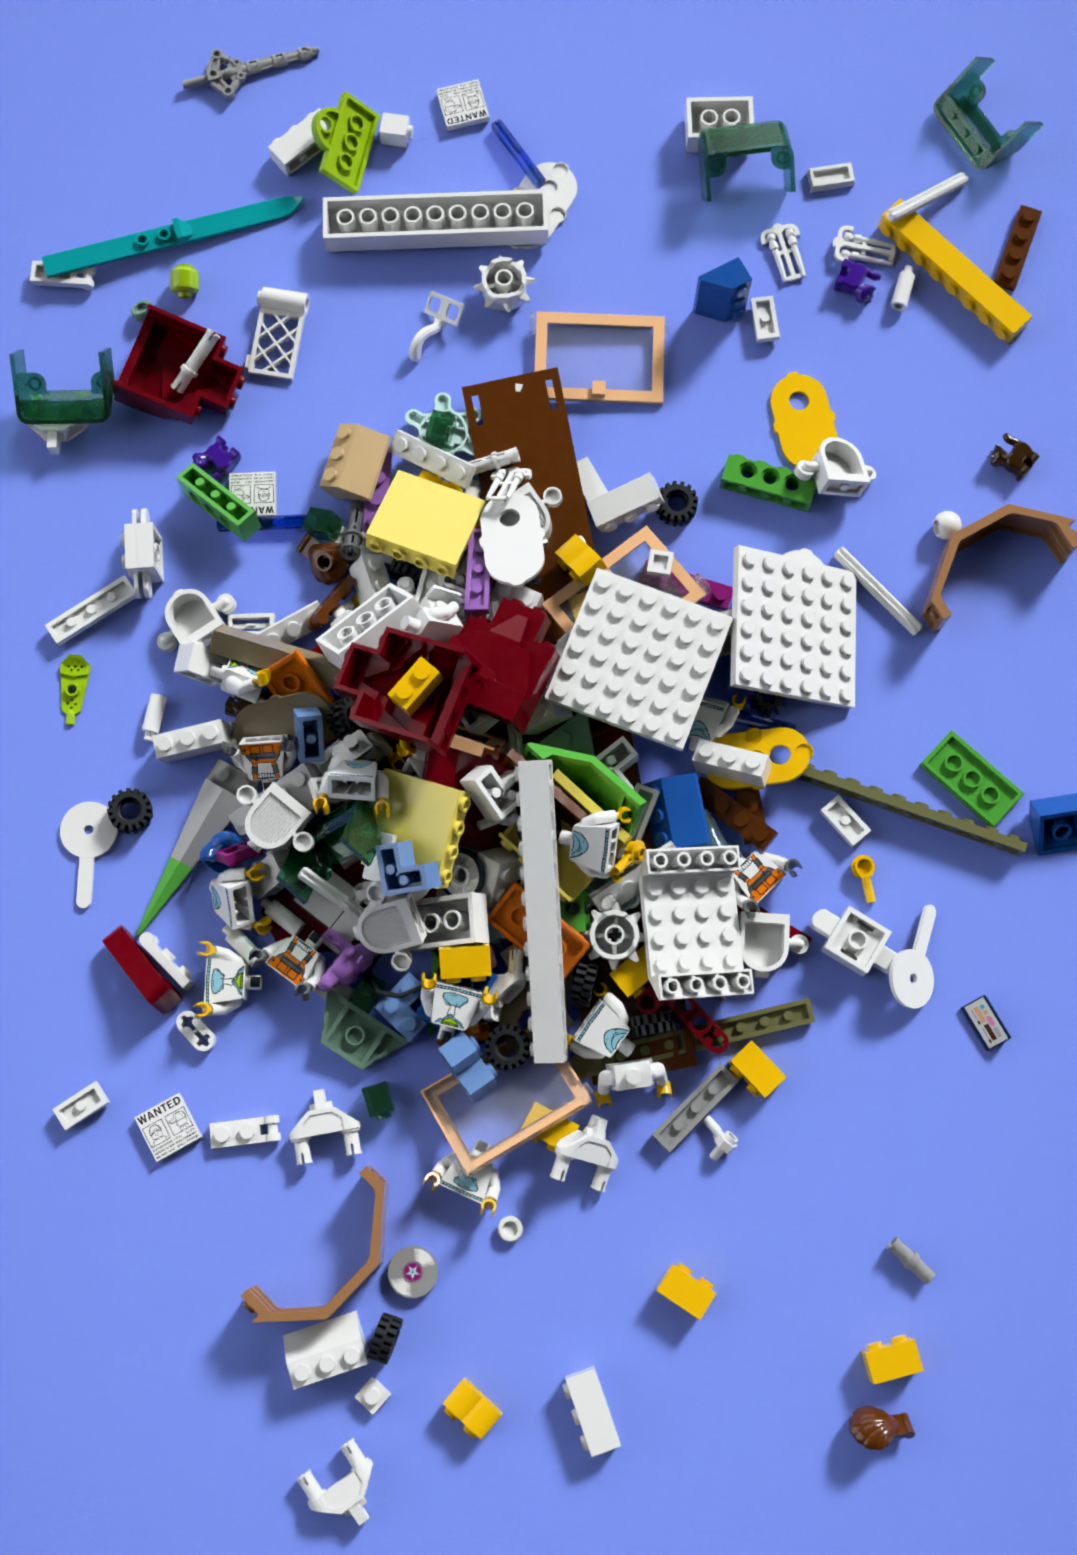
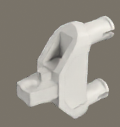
[23,392,90,454]
[483,950,526,1022]
[289,1089,362,1165]
[549,1115,618,1192]
[296,1438,373,1526]

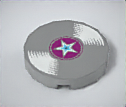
[388,1246,438,1298]

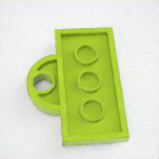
[311,91,380,195]

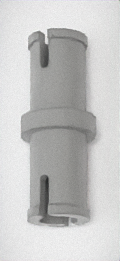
[887,1237,936,1285]

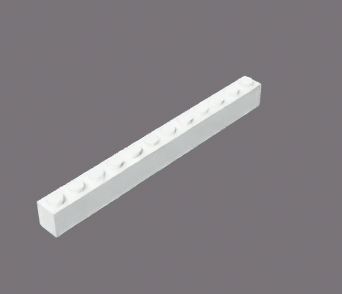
[515,759,568,1064]

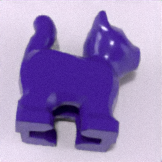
[834,258,881,303]
[192,435,241,481]

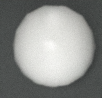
[933,511,962,540]

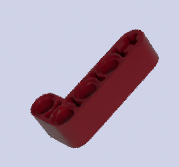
[102,924,183,1015]
[637,985,729,1054]

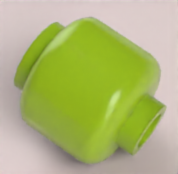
[170,264,199,299]

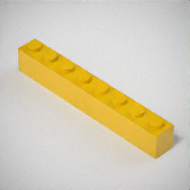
[878,198,1032,344]

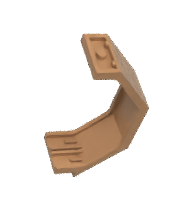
[921,504,1077,633]
[241,1166,389,1323]

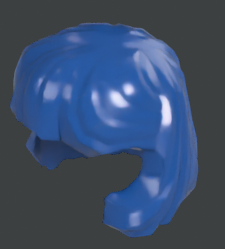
[199,831,244,874]

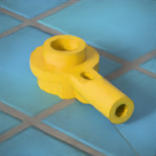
[612,840,646,876]
[851,855,876,903]

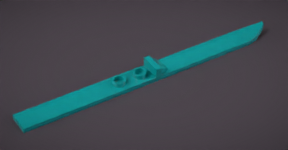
[41,196,304,278]

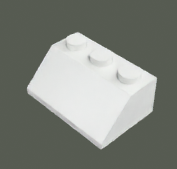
[283,1310,371,1390]

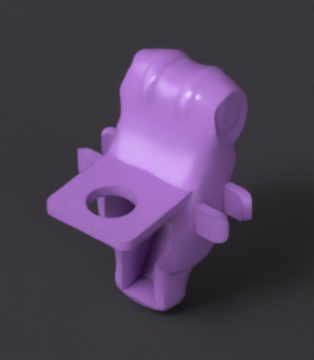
[317,928,382,992]

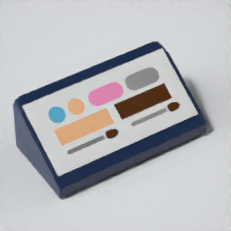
[960,995,1011,1051]

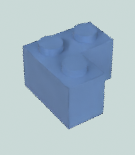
[375,840,442,896]
[374,972,428,1044]
[438,1031,498,1103]

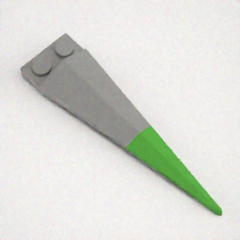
[136,758,261,936]

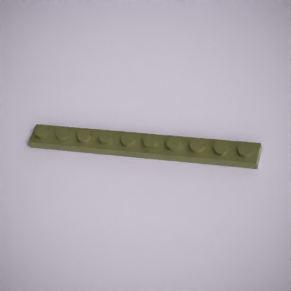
[797,763,1028,856]
[570,998,816,1080]

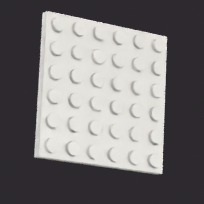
[730,545,856,709]
[545,568,733,751]

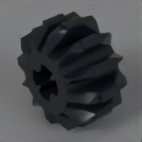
[747,690,788,717]

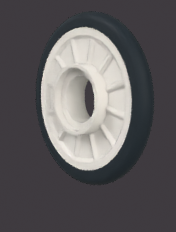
[443,848,485,895]

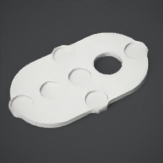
[509,162,577,249]
[479,491,545,588]

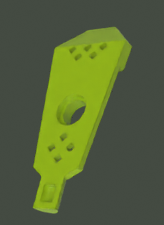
[60,654,91,725]

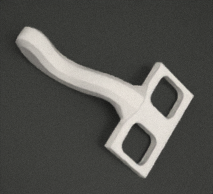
[409,291,464,362]

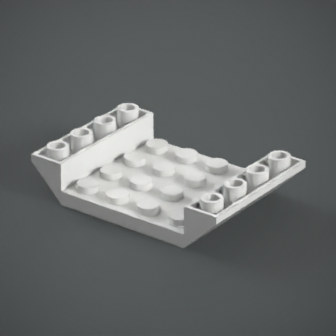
[638,845,754,1001]

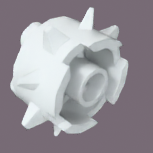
[473,256,535,312]
[581,902,644,970]

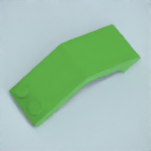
[523,742,647,836]

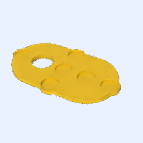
[770,372,838,467]
[705,727,814,790]

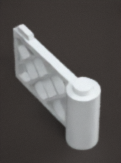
[244,287,310,381]

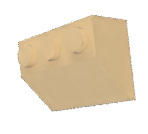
[319,423,391,501]

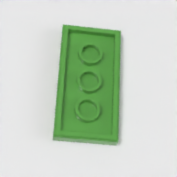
[919,730,1024,827]

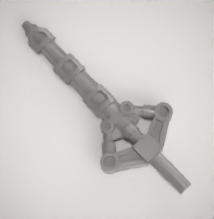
[182,46,320,101]

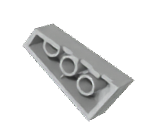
[228,763,339,836]

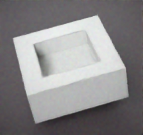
[647,549,674,578]
[355,1376,391,1415]

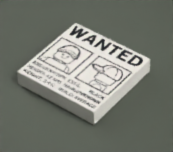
[436,79,490,131]
[229,472,277,518]
[134,1093,203,1162]

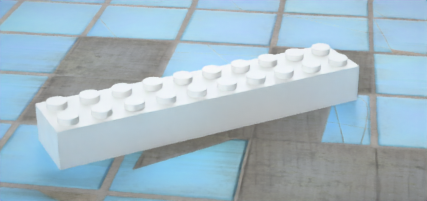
[323,189,549,252]

